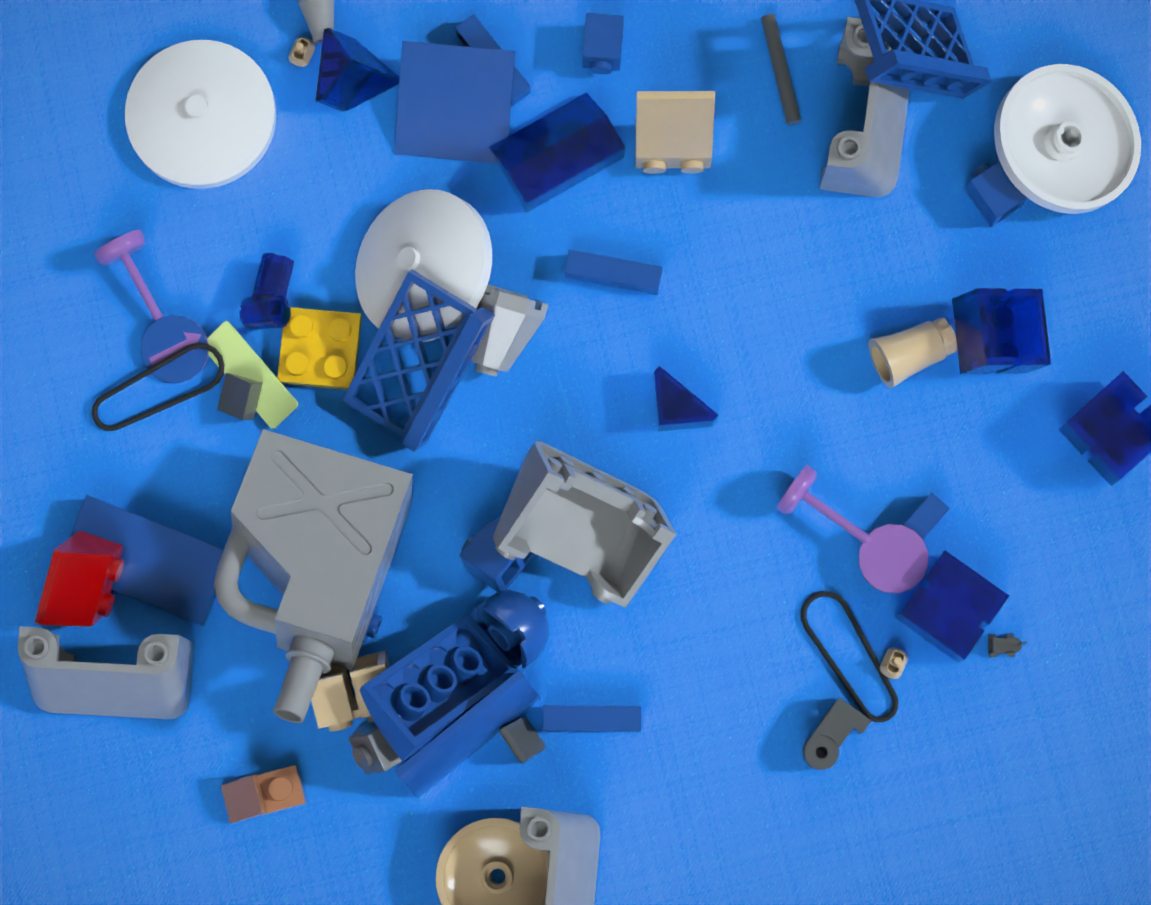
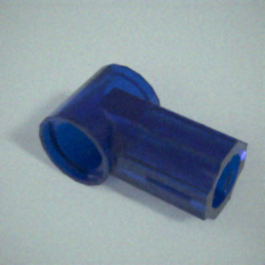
[239,253,294,330]

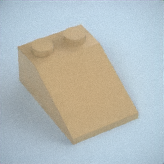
[635,91,715,174]

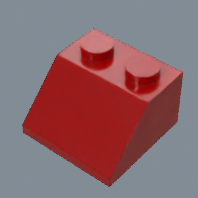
[35,531,124,627]

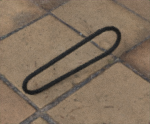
[92,342,225,431]
[801,591,898,722]

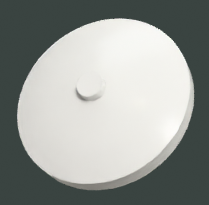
[125,40,277,189]
[994,64,1141,214]
[355,189,492,342]

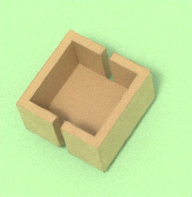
[311,650,390,731]

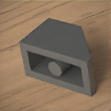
[348,720,421,774]

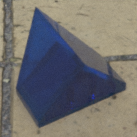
[315,28,400,112]

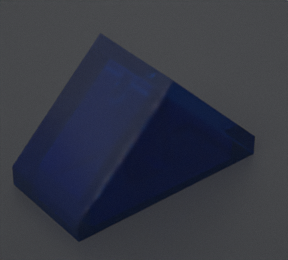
[653,366,718,432]

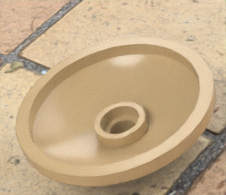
[436,818,550,905]

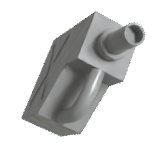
[214,429,413,723]

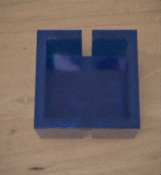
[952,288,1051,374]
[1058,371,1151,486]
[895,550,1009,663]

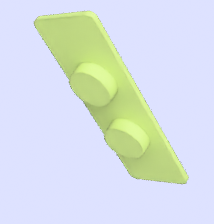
[207,321,299,429]

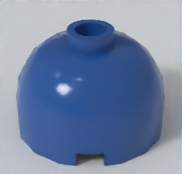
[472,590,549,669]

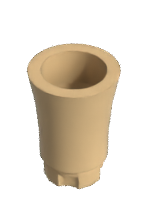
[868,317,958,389]

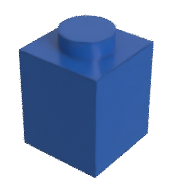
[582,13,624,74]
[965,161,1027,227]

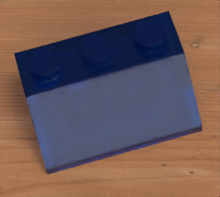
[489,92,626,213]

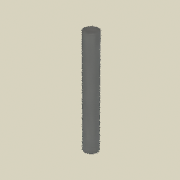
[761,14,801,125]

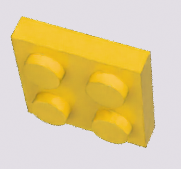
[277,307,362,390]

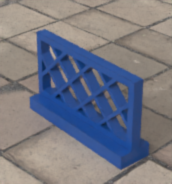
[854,0,992,99]
[342,269,495,452]

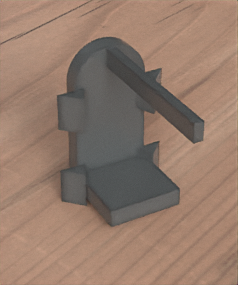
[988,634,1027,658]

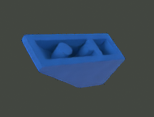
[459,518,535,592]

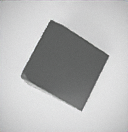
[217,373,263,420]
[500,717,545,764]

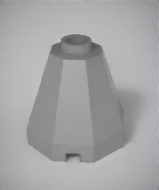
[471,284,549,377]

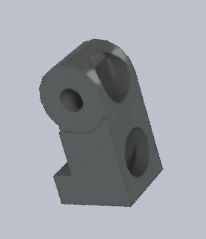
[803,697,872,770]

